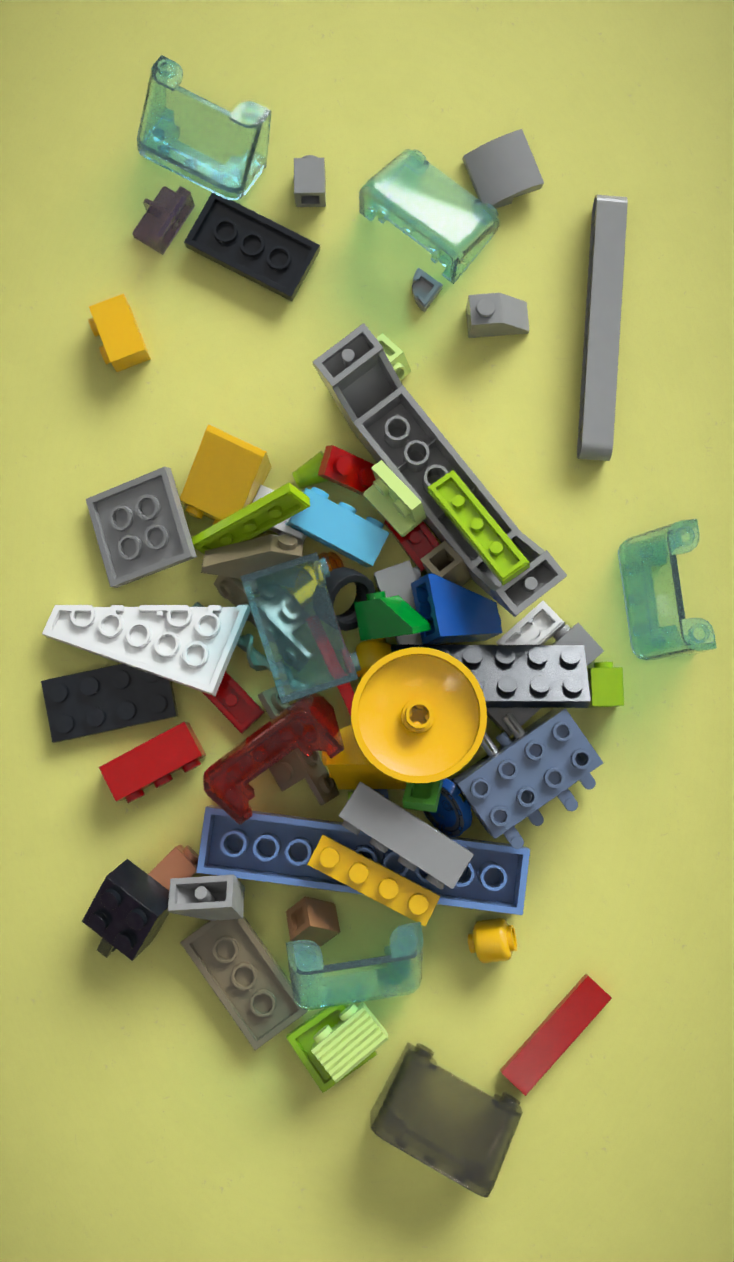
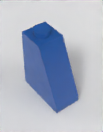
[411,574,503,645]

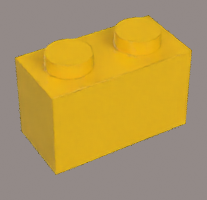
[88,293,151,372]

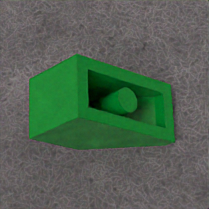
[354,591,431,641]

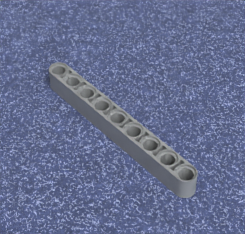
[577,195,628,461]

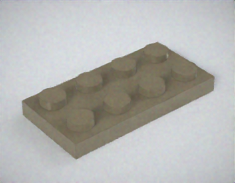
[180,915,309,1050]

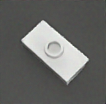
[496,601,565,645]

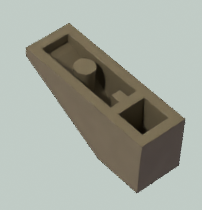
[201,534,303,588]

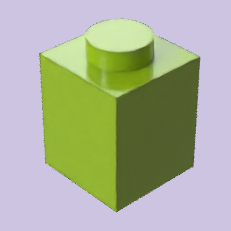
[587,662,624,708]

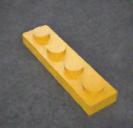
[307,834,441,927]

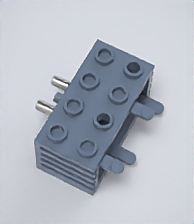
[452,708,603,849]

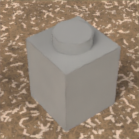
[294,155,326,207]

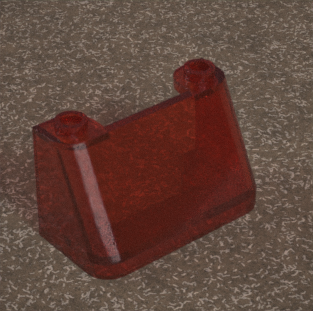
[203,693,344,825]

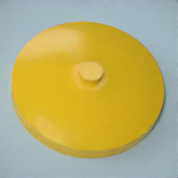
[351,647,487,784]

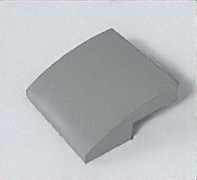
[462,129,544,212]

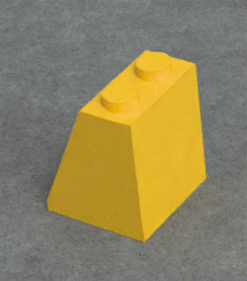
[180,424,271,525]
[322,724,407,789]

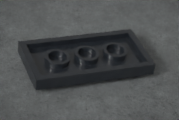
[184,191,320,301]
[41,664,178,743]

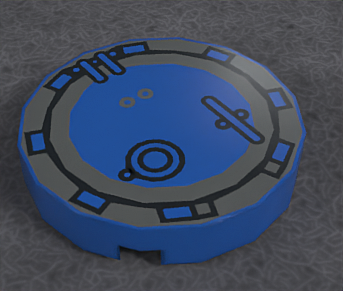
[423,778,472,837]

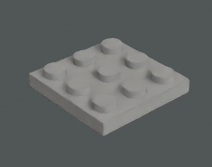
[86,467,197,588]

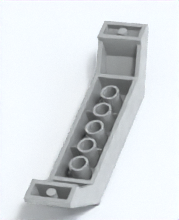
[313,323,567,617]

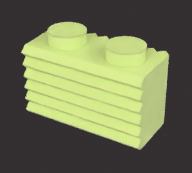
[311,1002,388,1083]

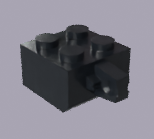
[82,859,169,961]

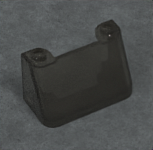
[370,1042,523,1198]

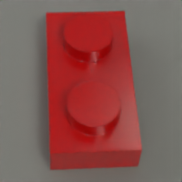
[318,445,376,496]
[384,520,440,573]

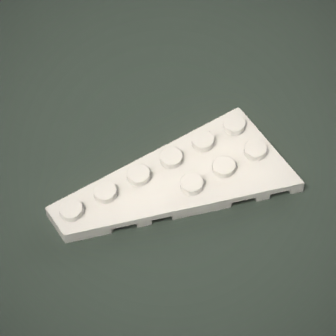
[42,605,251,696]

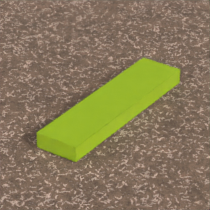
[427,470,530,586]
[191,482,310,554]

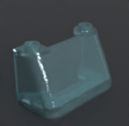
[137,55,271,200]
[359,149,499,284]
[618,519,717,660]
[240,552,361,704]
[286,922,423,1010]

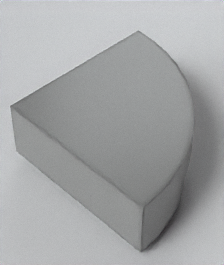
[412,268,443,312]

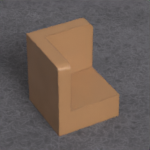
[286,896,340,946]

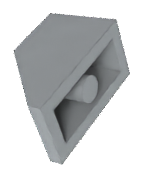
[466,293,529,338]
[168,874,245,921]

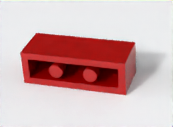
[99,721,206,803]

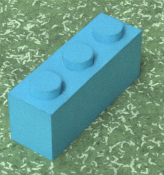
[285,487,389,568]

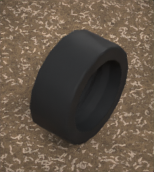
[314,567,376,631]

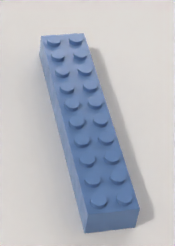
[196,805,530,915]

